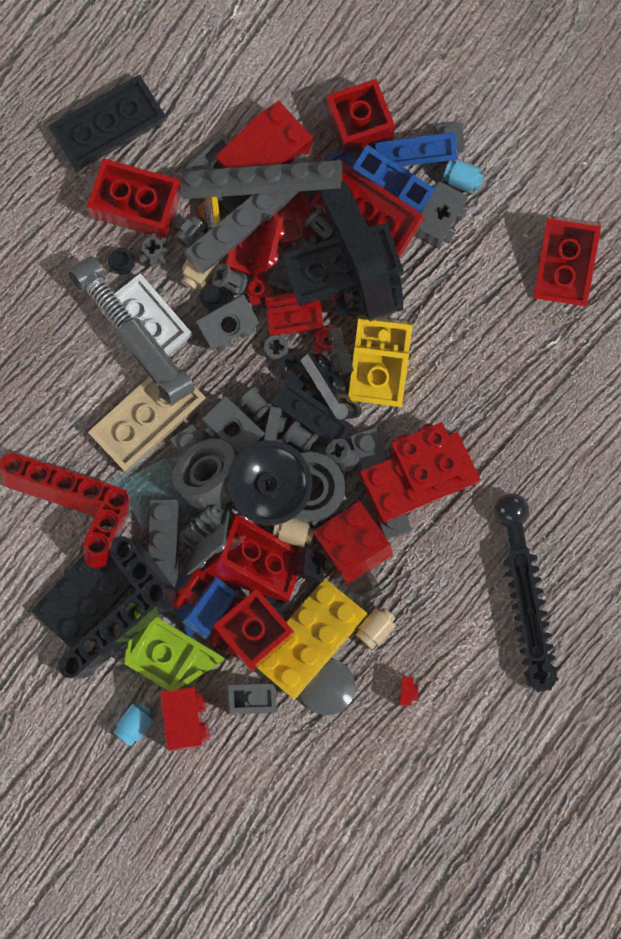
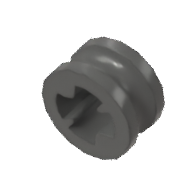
[264,335,289,362]

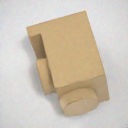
[181,259,220,290]

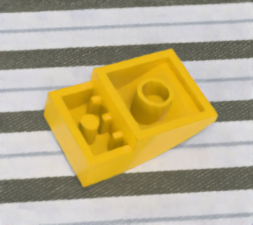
[348,315,413,407]

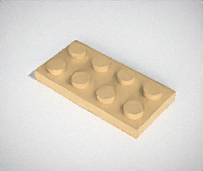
[88,376,206,473]

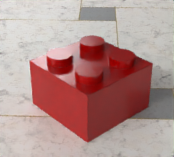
[326,78,395,155]
[313,501,393,585]
[213,588,295,673]
[160,687,210,752]

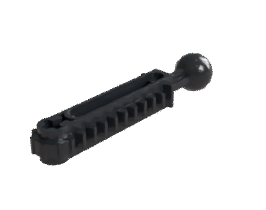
[494,493,559,693]

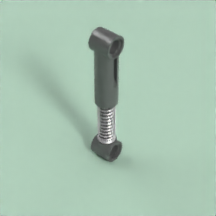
[67,256,195,406]

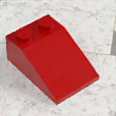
[215,100,314,197]
[533,215,602,307]
[204,514,298,602]

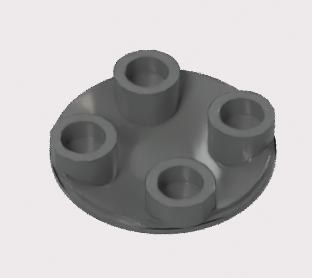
[300,659,355,715]

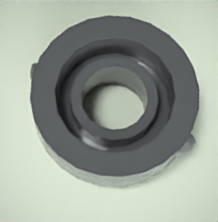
[172,439,237,510]
[293,450,345,527]

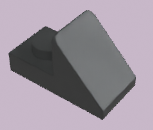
[225,684,277,716]

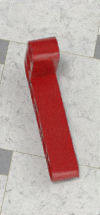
[0,453,129,568]

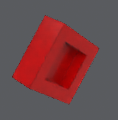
[399,676,419,707]

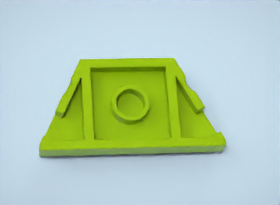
[124,606,225,691]

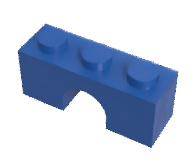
[353,144,435,212]

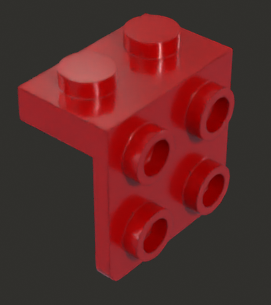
[223,216,285,277]
[388,422,464,493]

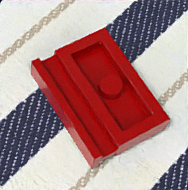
[271,191,318,247]
[265,293,324,336]

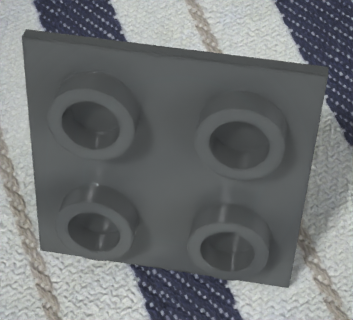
[178,505,230,576]

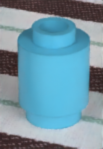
[443,159,484,194]
[113,702,155,746]

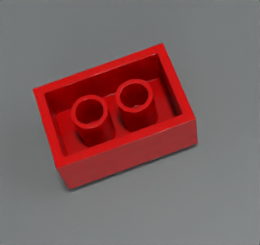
[87,158,181,239]

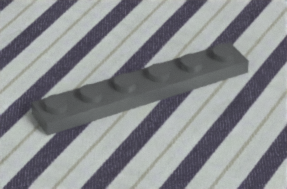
[184,153,311,275]
[180,160,342,199]

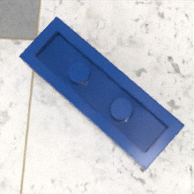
[375,131,458,167]

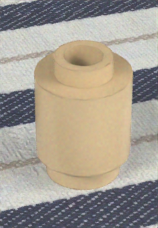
[273,519,316,548]
[355,607,396,650]

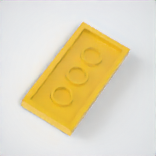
[257,579,368,700]

